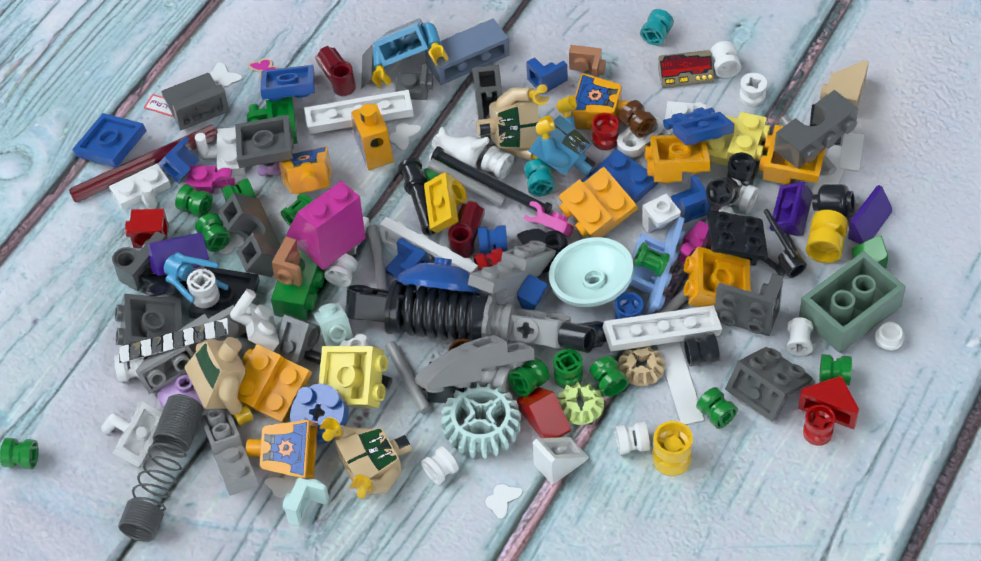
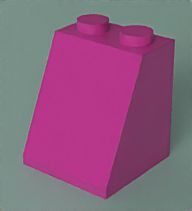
[286,181,366,270]

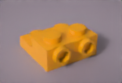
[759,125,826,185]
[645,135,710,184]
[558,167,638,238]
[683,246,751,307]
[237,344,312,423]

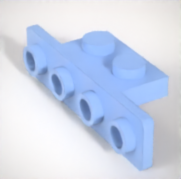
[629,216,685,315]

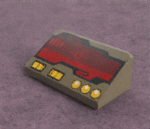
[658,50,714,88]

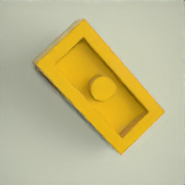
[424,172,467,233]

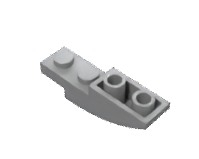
[468,241,556,299]
[135,305,247,394]
[415,335,535,393]
[201,409,259,496]

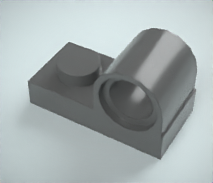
[112,231,166,291]
[273,315,320,366]

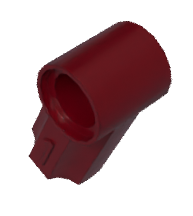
[315,46,356,96]
[448,201,485,258]

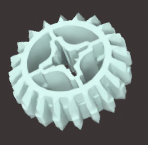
[441,382,521,459]

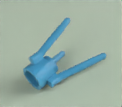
[164,252,229,303]

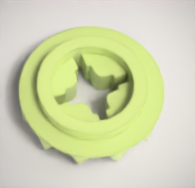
[558,381,604,425]

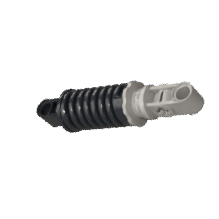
[345,280,571,348]

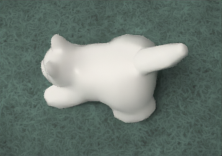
[429,127,490,176]

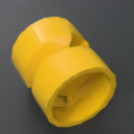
[805,210,848,263]
[652,421,693,476]

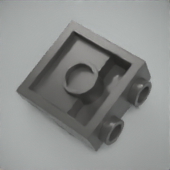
[235,115,294,168]
[115,294,182,346]

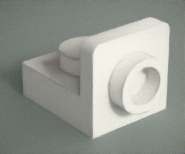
[642,194,680,233]

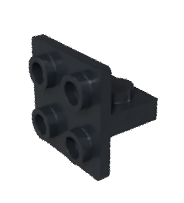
[702,210,768,266]

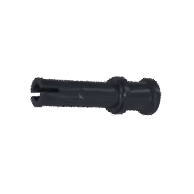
[398,158,435,235]

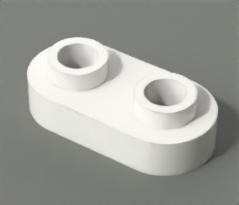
[617,116,664,158]

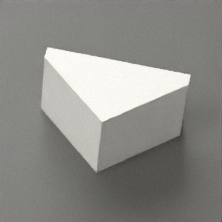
[533,437,589,485]

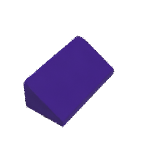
[769,182,813,236]
[848,185,892,244]
[148,232,209,276]

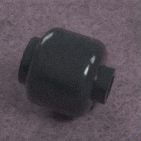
[812,184,855,218]

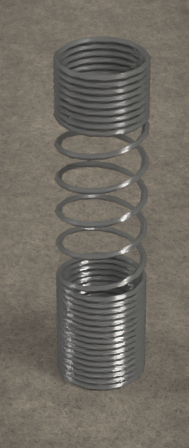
[118,394,204,542]

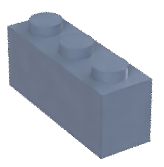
[425,18,509,85]

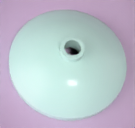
[549,237,634,307]

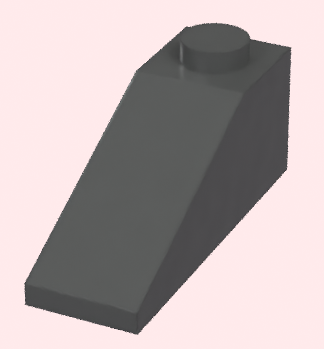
[472,64,503,146]

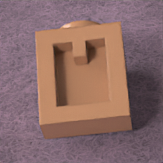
[569,45,606,78]
[272,236,303,286]

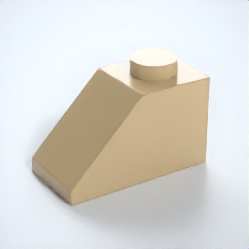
[820,61,869,107]

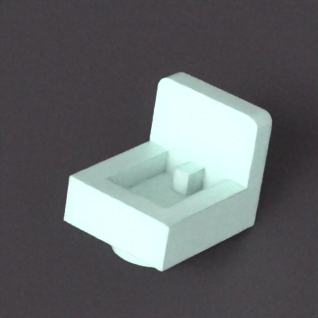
[312,303,354,346]
[283,478,329,526]

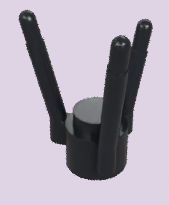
[762,209,807,278]

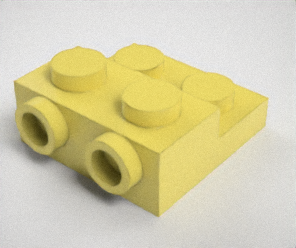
[706,112,770,166]
[319,346,388,408]

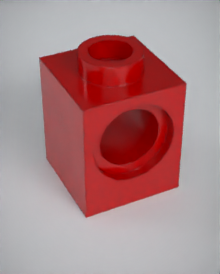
[125,209,169,248]

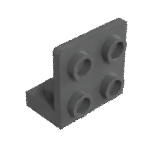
[161,73,230,131]
[715,273,784,336]
[725,347,813,422]

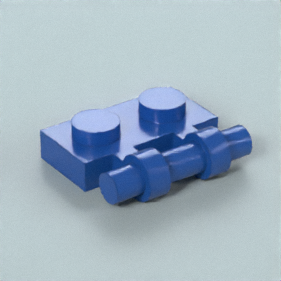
[663,107,734,145]

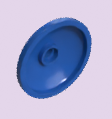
[397,257,483,293]

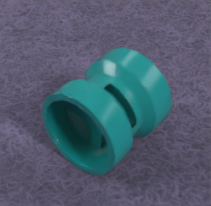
[640,9,674,46]
[524,158,555,197]

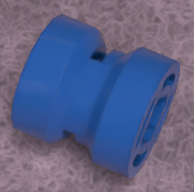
[478,225,508,255]
[615,292,643,319]

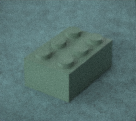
[799,251,906,353]

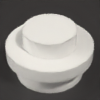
[875,322,905,350]

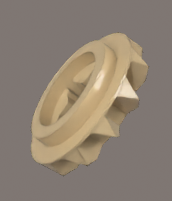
[619,346,665,386]

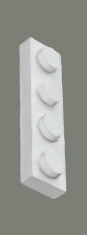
[304,90,414,134]
[380,217,478,273]
[603,305,722,352]

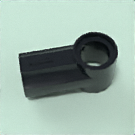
[558,321,607,353]

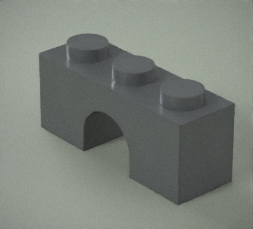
[774,90,858,169]
[218,193,281,277]

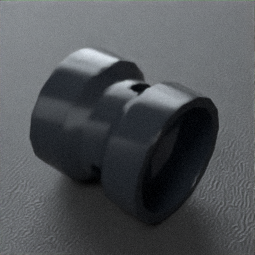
[727,152,756,186]
[706,177,740,206]
[684,333,720,367]

